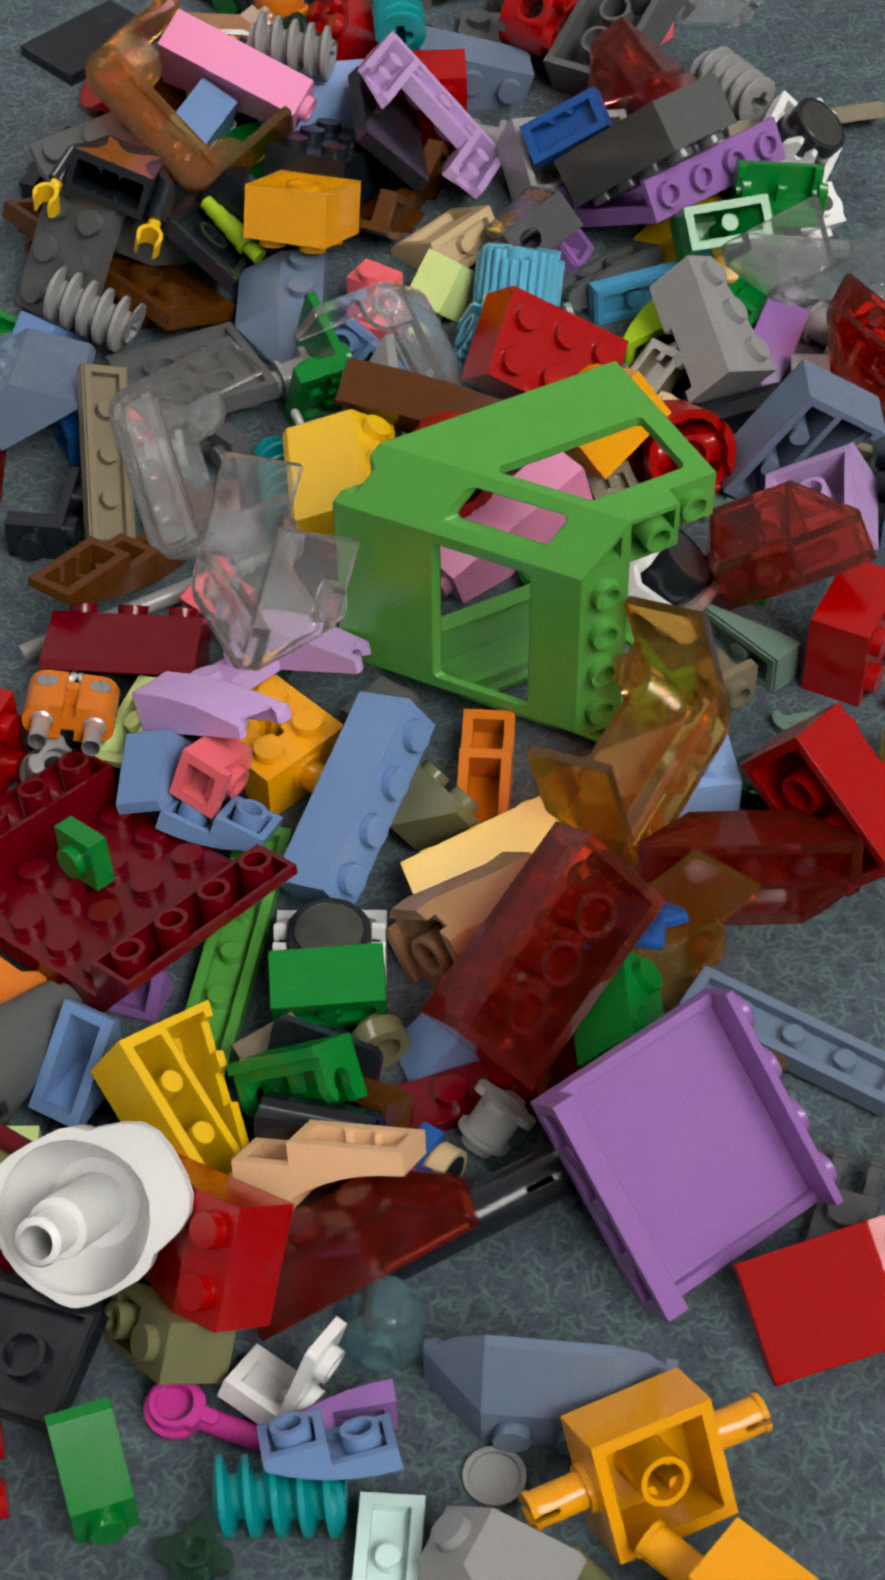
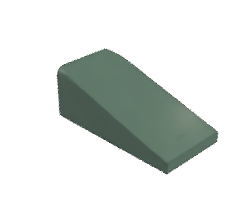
[702,604,803,692]

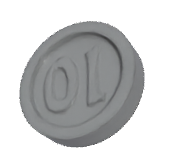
[462,1446,527,1508]

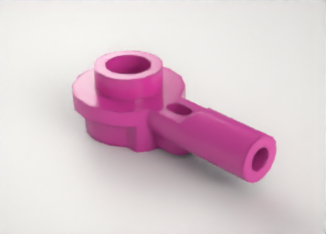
[143,1383,260,1453]

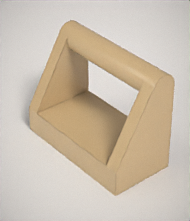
[390,205,495,270]

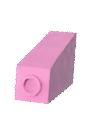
[157,9,317,133]
[440,452,593,604]

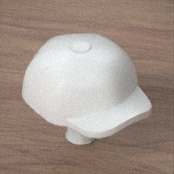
[0,1121,194,1309]

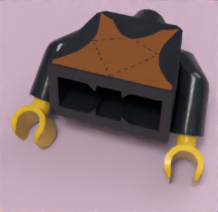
[32,135,176,259]

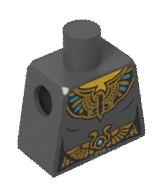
[484,185,584,249]

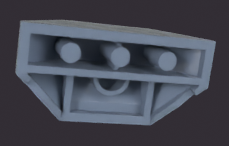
[235,249,329,363]
[423,1334,679,1457]

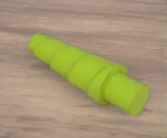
[200,196,267,264]

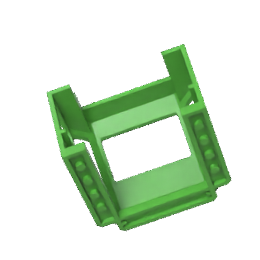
[333,361,716,747]

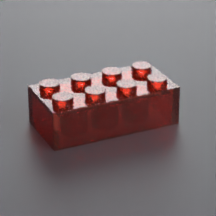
[420,821,667,1092]

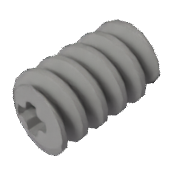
[246,11,338,82]
[689,47,776,120]
[43,266,147,353]

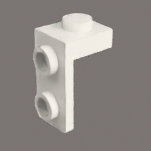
[217,1316,348,1425]

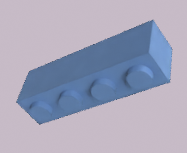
[281,691,436,904]

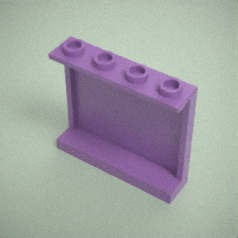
[554,117,786,227]
[530,987,844,1322]

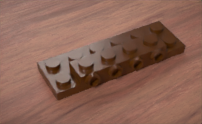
[2,198,236,332]

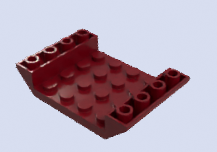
[0,747,298,1013]

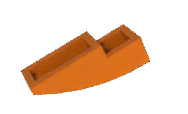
[457,709,516,823]

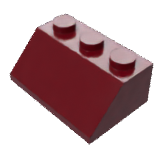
[39,603,212,677]

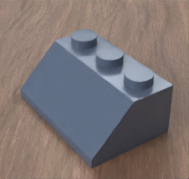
[0,328,96,451]

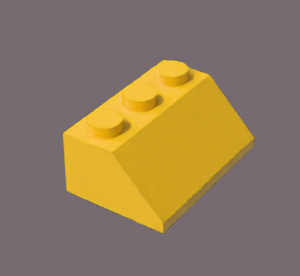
[282,409,396,543]

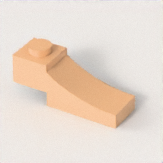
[231,1119,426,1209]

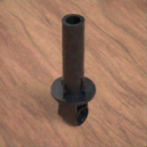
[369,1117,592,1286]

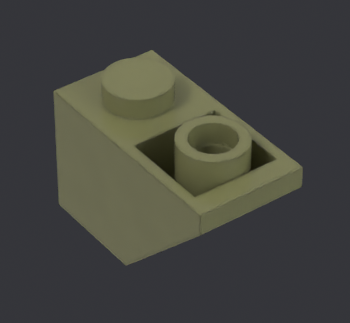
[390,759,482,850]
[104,1282,236,1385]

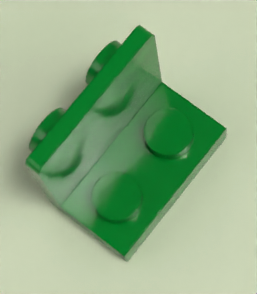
[283,291,353,426]

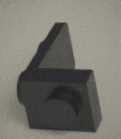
[4,465,83,561]

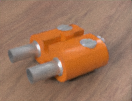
[21,670,120,756]

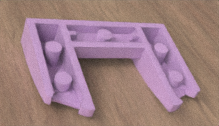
[358,30,501,199]
[132,611,371,739]

